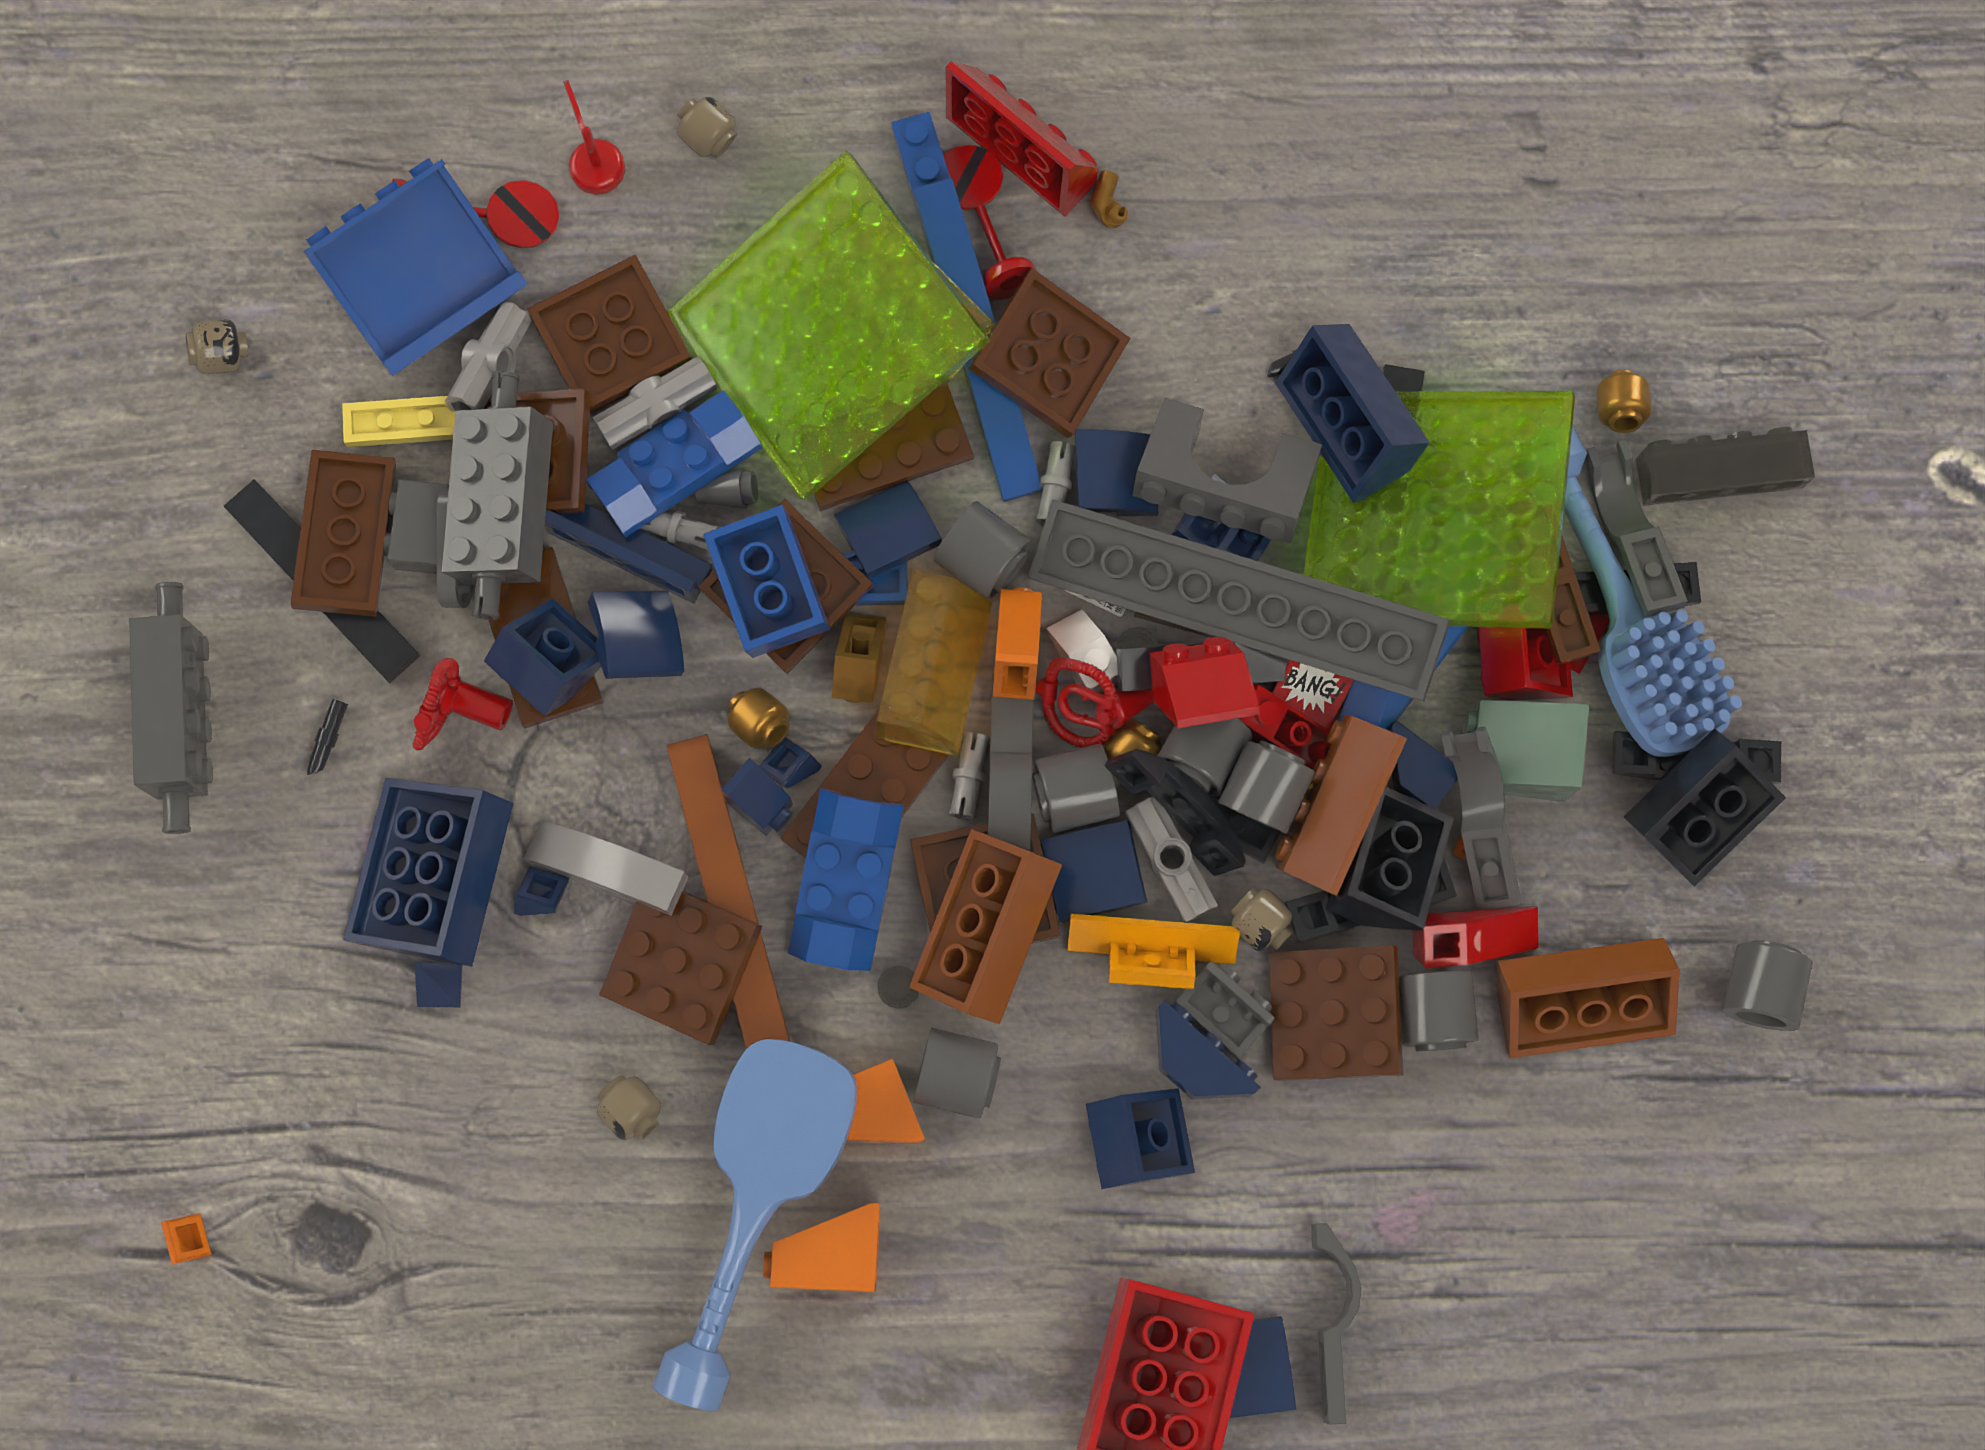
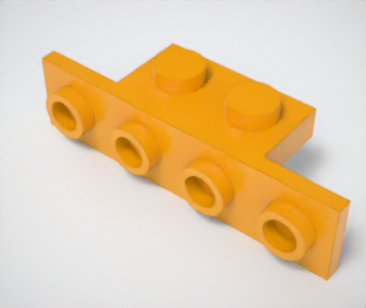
[1067,914,1240,989]

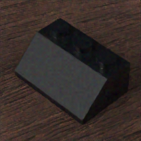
[1624,728,1786,887]
[1327,787,1454,931]

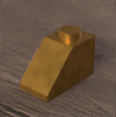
[831,613,887,703]

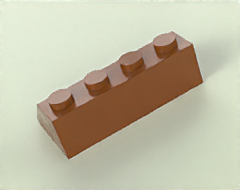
[1275,715,1407,896]
[909,829,1062,1024]
[1497,938,1680,1058]

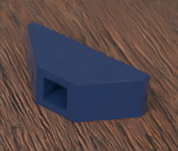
[1156,1000,1261,1099]

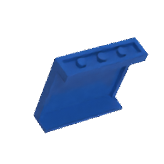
[304,158,528,376]

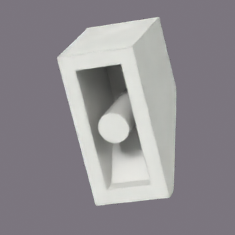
[1046,609,1118,700]

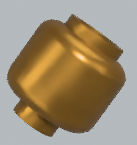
[1597,370,1651,433]
[727,687,790,749]
[1103,719,1162,780]

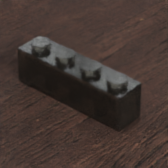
[1636,427,1815,506]

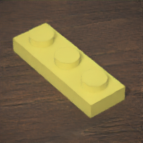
[342,396,455,447]

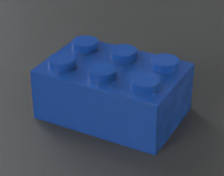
[703,505,830,658]

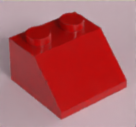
[1477,605,1573,701]
[1150,637,1260,728]

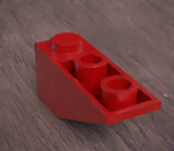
[1238,684,1331,770]
[1412,906,1539,968]

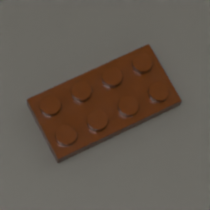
[793,381,974,511]
[291,450,396,617]
[489,547,604,729]
[780,706,948,858]

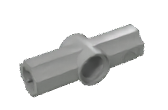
[445,302,532,412]
[593,356,717,450]
[1125,797,1218,923]

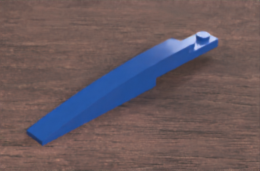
[891,112,1043,502]

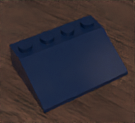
[343,778,513,967]

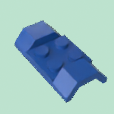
[586,390,763,538]
[788,788,904,971]

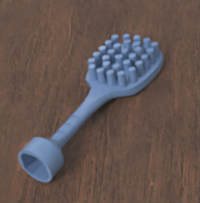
[1513,423,1742,757]
[653,1039,858,1411]

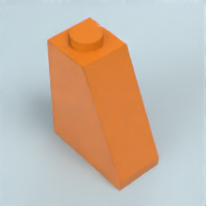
[993,587,1042,700]
[846,1059,925,1144]
[763,1203,881,1292]

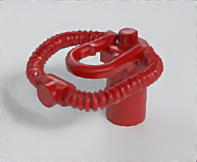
[1035,657,1154,748]
[413,658,513,751]

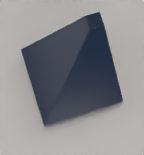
[759,737,822,789]
[514,866,569,916]
[415,962,463,1008]

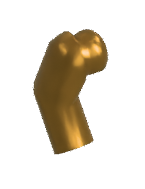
[1091,170,1128,228]

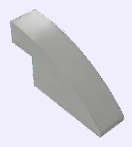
[524,820,688,916]

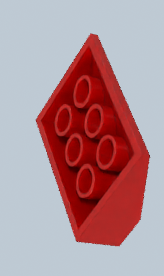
[945,61,1098,217]
[1077,1278,1255,1450]

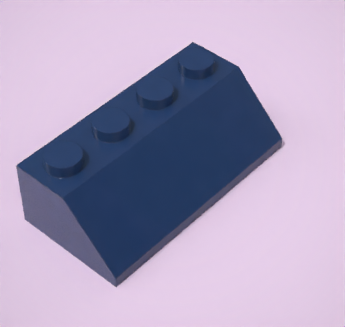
[1275,324,1430,503]

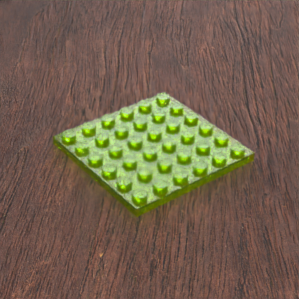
[667,150,991,500]
[1303,391,1575,628]

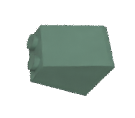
[1464,700,1589,802]

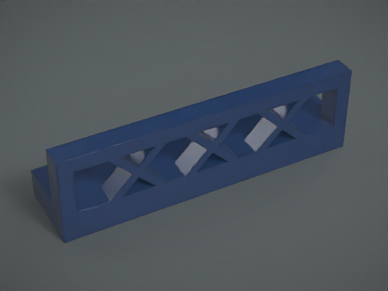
[545,503,713,604]

